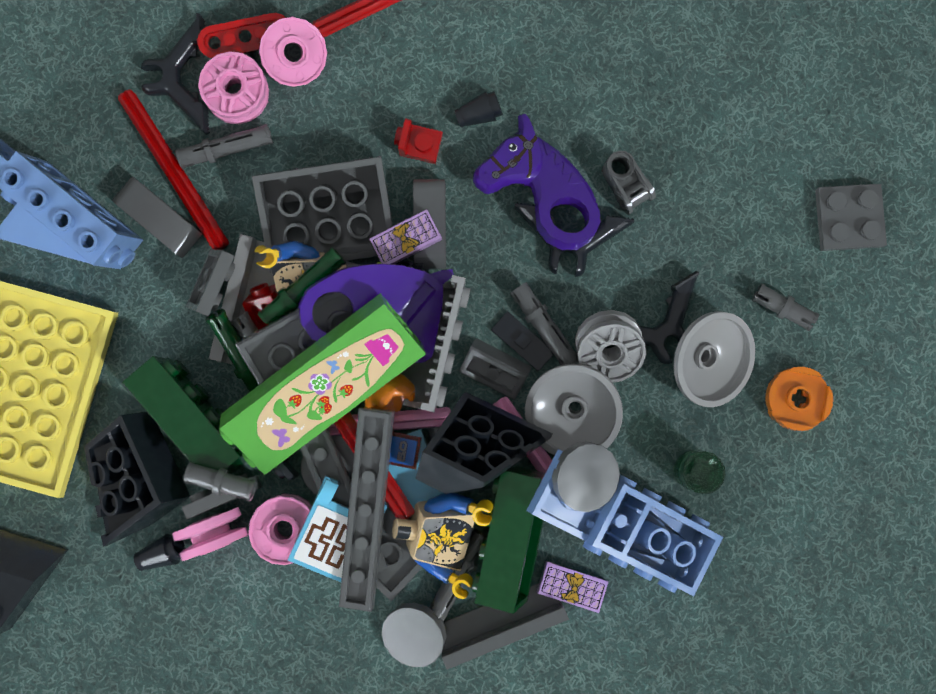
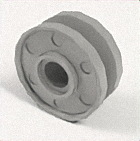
[575,310,646,383]

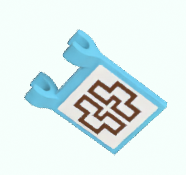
[288,476,387,582]

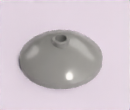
[674,311,755,407]
[525,364,623,455]

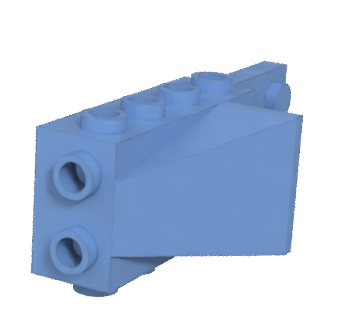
[0,139,143,269]
[526,449,723,596]

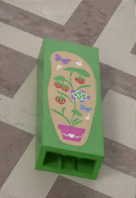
[219,293,426,475]

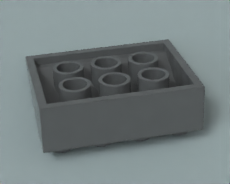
[252,156,393,273]

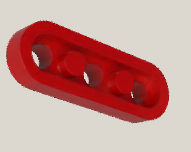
[197,13,286,59]

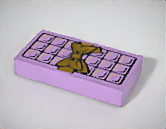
[370,209,442,264]
[536,561,608,613]

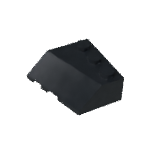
[415,392,553,494]
[84,412,190,547]
[0,528,69,634]

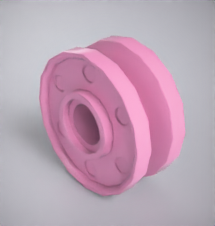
[259,17,327,87]
[198,52,269,125]
[248,494,312,565]
[172,507,248,561]

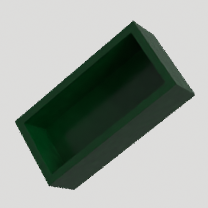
[122,356,246,474]
[472,466,545,614]

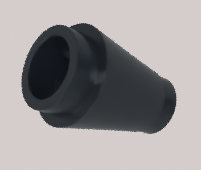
[454,91,503,128]
[134,534,186,571]

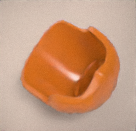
[365,374,415,413]

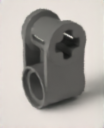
[602,151,656,215]

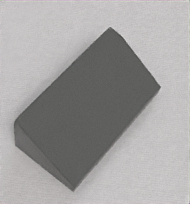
[459,338,532,400]

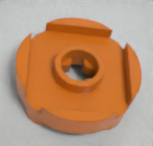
[765,367,833,431]

